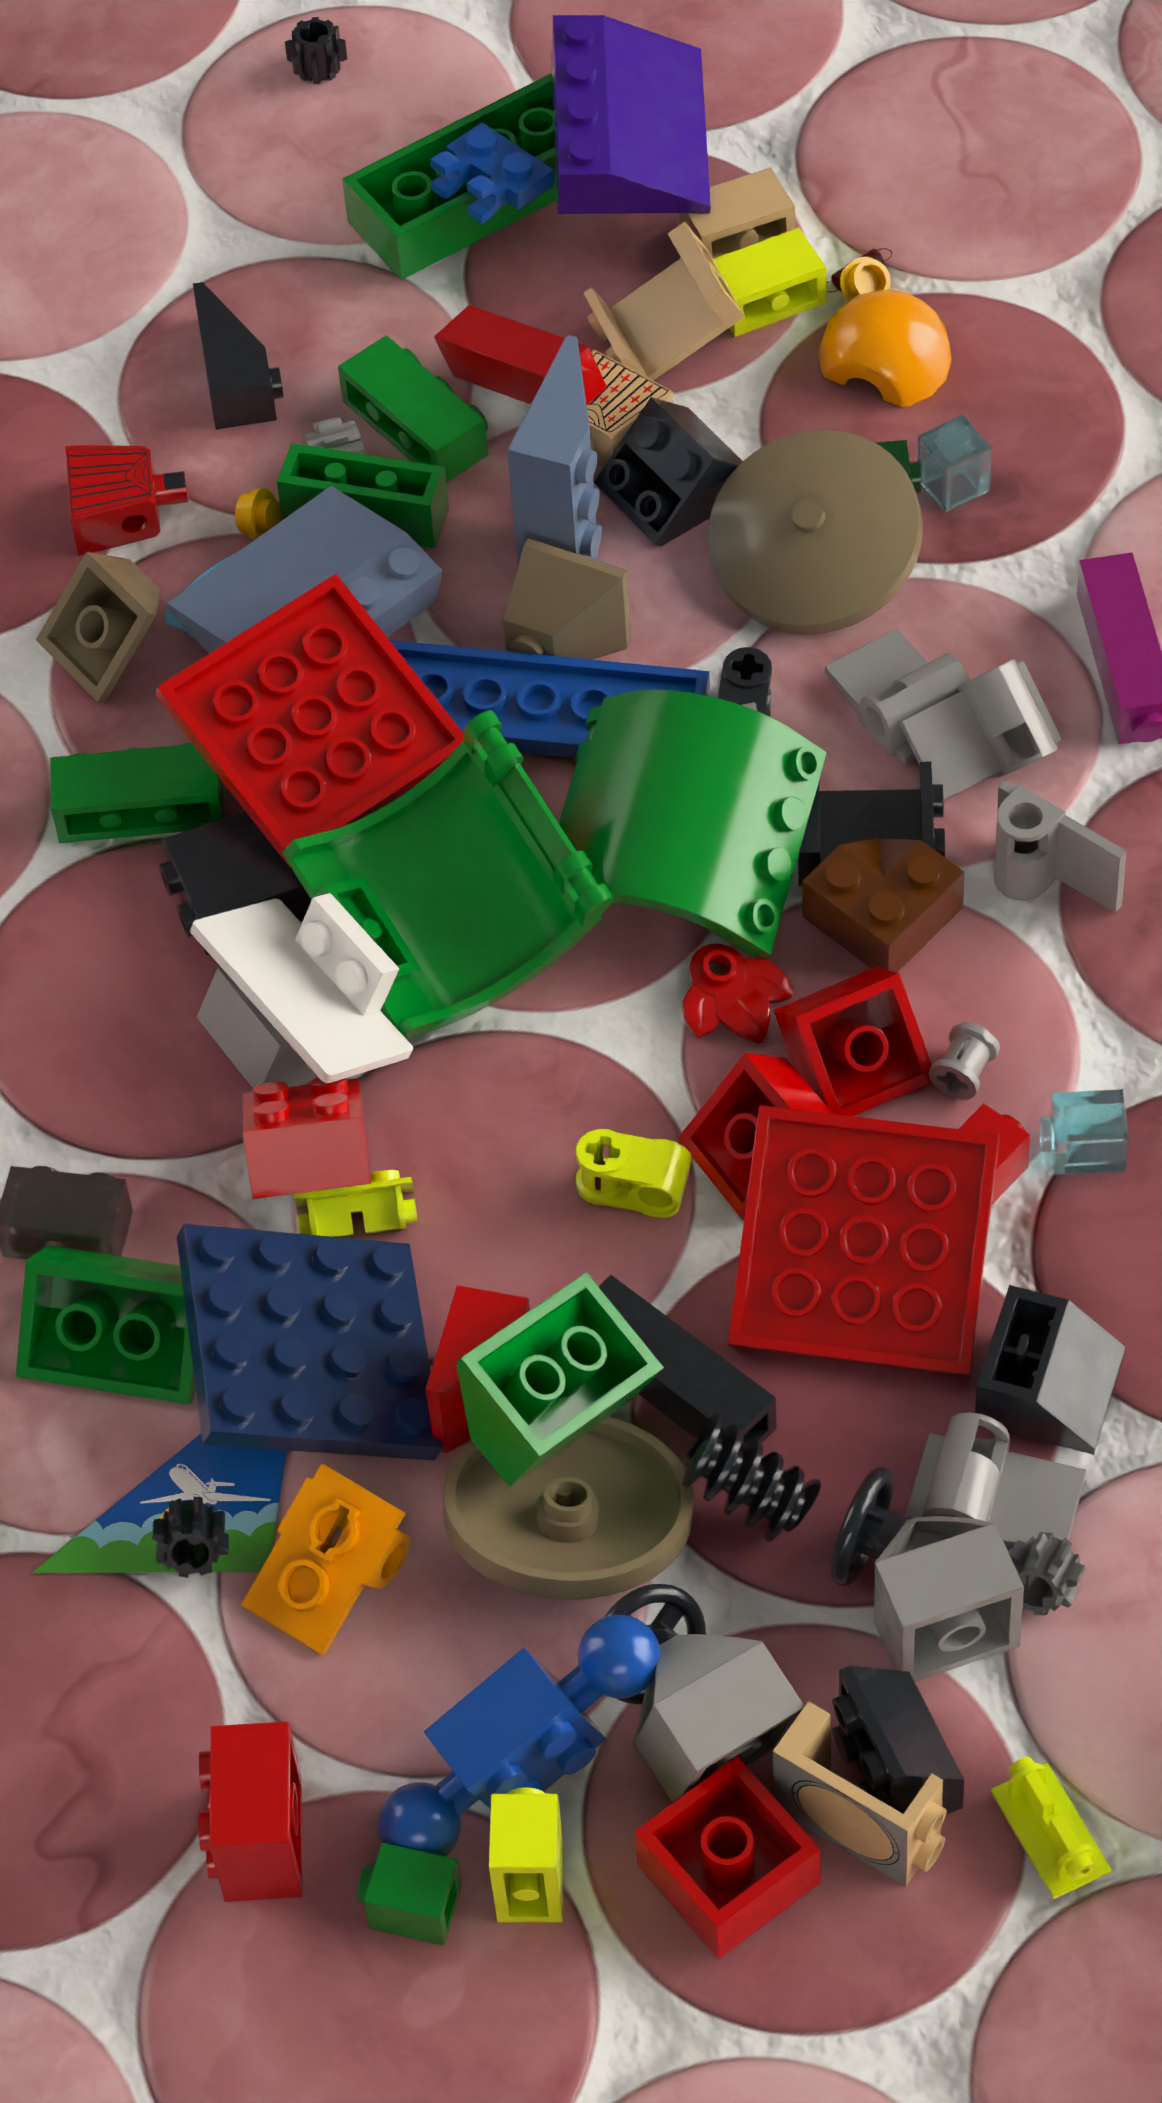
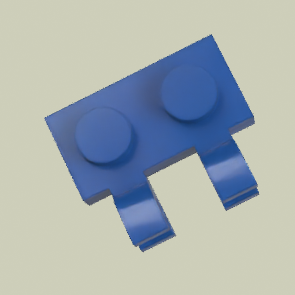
[431,122,554,224]

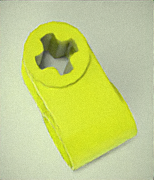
[576,1129,692,1218]

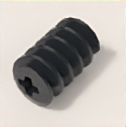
[682,1413,821,1542]

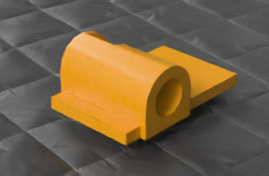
[241,1463,411,1655]

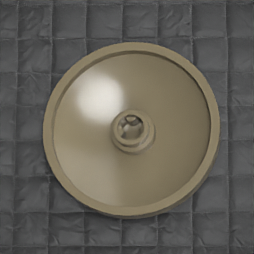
[708,430,923,634]
[443,1417,693,1600]

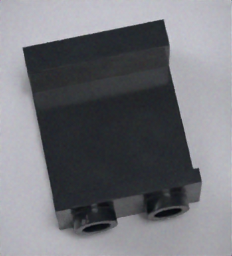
[798,761,945,887]

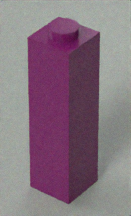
[1077,552,1162,744]

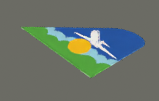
[31,1433,287,1574]

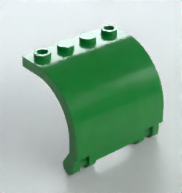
[559,690,827,957]
[282,710,614,1039]

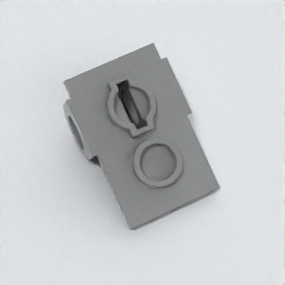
[825,629,970,765]
[899,659,1062,800]
[994,780,1127,913]
[905,1412,1087,1548]

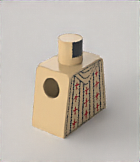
[587,350,674,467]

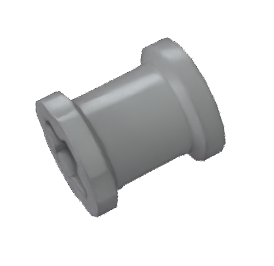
[929,1022,1000,1100]

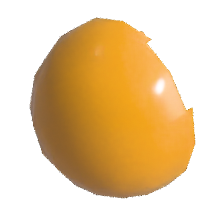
[818,289,952,407]

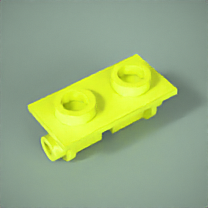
[293,1170,418,1237]
[990,1757,1112,1899]

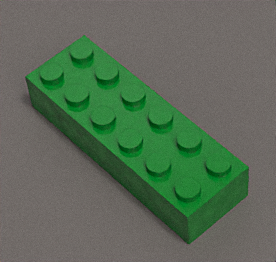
[342,73,557,280]

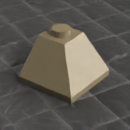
[503,538,631,660]
[36,552,161,703]

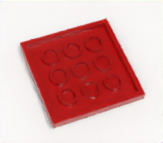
[155,574,464,868]
[728,1105,1000,1377]

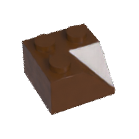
[802,838,965,972]

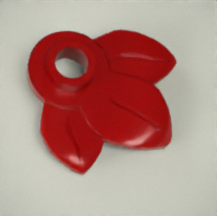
[682,943,794,1044]

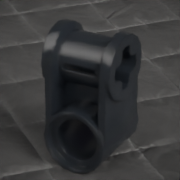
[718,647,772,717]

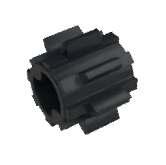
[285,17,347,84]
[152,1496,229,1578]

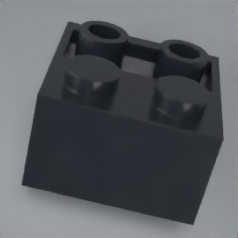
[594,397,743,546]
[975,1285,1126,1455]
[832,1666,964,1815]

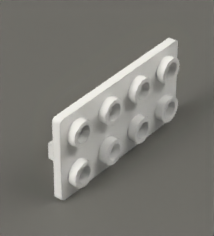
[190,893,413,1083]

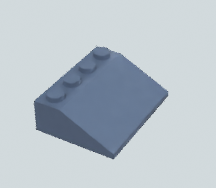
[507,335,603,564]
[166,486,442,653]

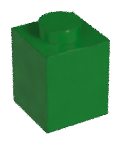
[357,1842,462,1946]

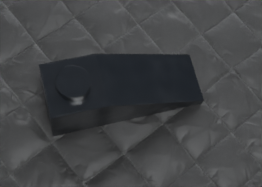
[193,282,284,430]

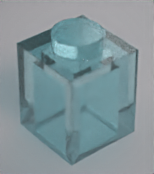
[917,414,992,512]
[1040,1089,1129,1175]

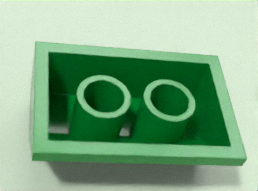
[15,1245,196,1405]
[456,1272,664,1488]

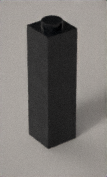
[598,1275,777,1445]

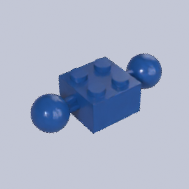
[378,1615,661,1856]

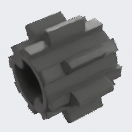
[1009,1532,1085,1615]

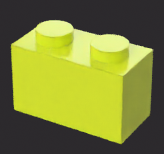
[713,228,827,337]
[489,1787,564,1922]

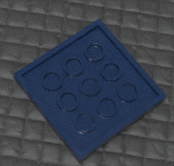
[176,1224,443,1460]

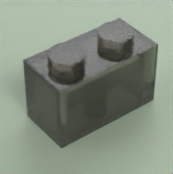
[0,1166,133,1260]

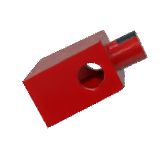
[65,445,189,556]

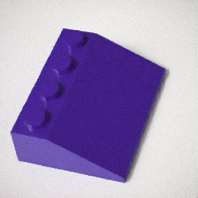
[551,15,711,214]

